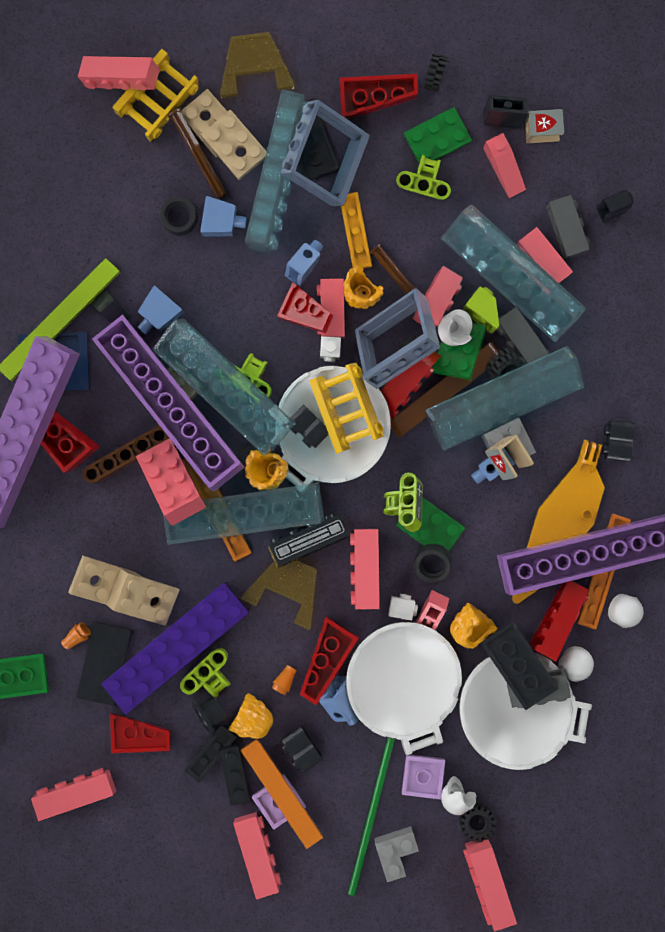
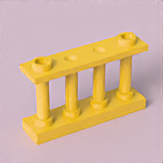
[113,49,199,142]
[309,362,384,454]

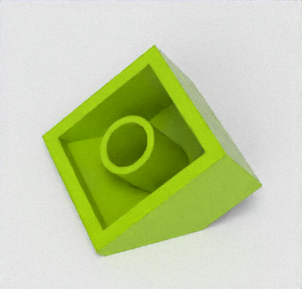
[462,286,499,334]

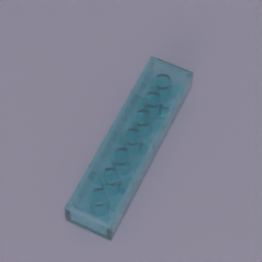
[245,89,307,255]
[441,204,587,342]
[152,319,296,455]
[425,346,584,451]
[163,482,325,545]

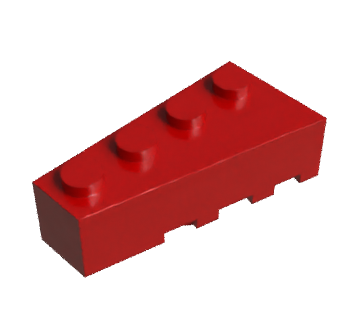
[340,74,418,120]
[381,351,441,419]
[41,411,101,473]
[529,581,589,661]
[300,617,360,705]

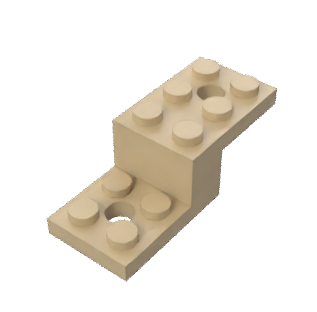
[181,89,269,180]
[68,555,180,626]

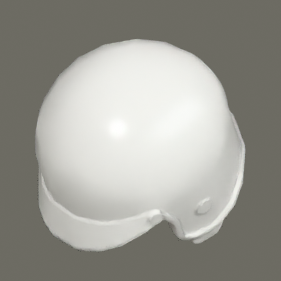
[438,309,472,346]
[608,594,644,628]
[558,646,594,682]
[441,776,477,815]

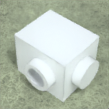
[320,336,341,362]
[388,594,418,620]

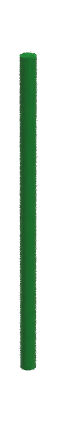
[348,737,395,896]

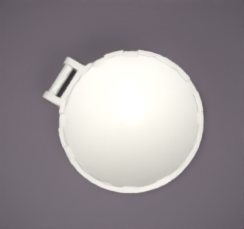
[275,366,391,494]
[346,622,462,756]
[460,653,592,770]

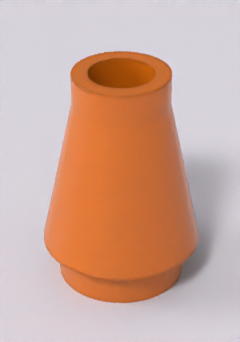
[61,622,91,650]
[272,665,297,695]

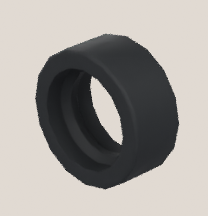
[160,196,198,236]
[414,544,452,583]

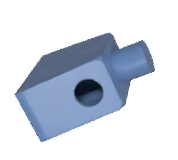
[200,196,247,237]
[285,240,323,287]
[137,285,184,334]
[471,448,515,484]
[319,676,359,725]

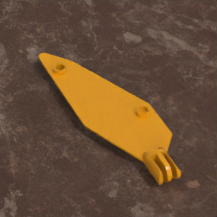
[512,439,605,604]

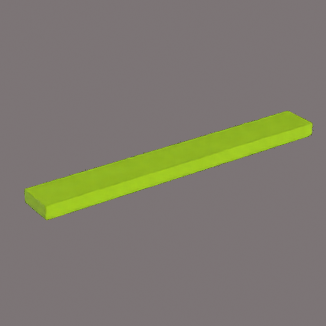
[0,258,120,382]

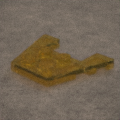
[220,32,295,98]
[241,560,317,630]

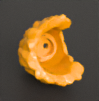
[343,265,383,309]
[245,450,289,490]
[450,603,498,649]
[229,693,273,739]

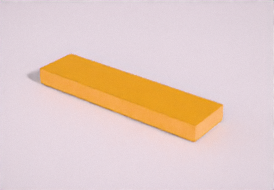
[341,192,372,269]

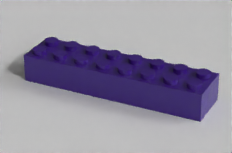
[101,582,249,715]

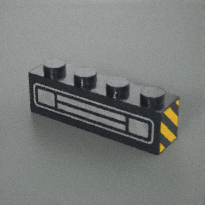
[268,513,350,569]

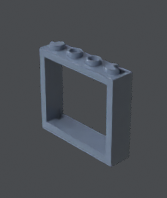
[280,100,370,206]
[355,288,440,389]

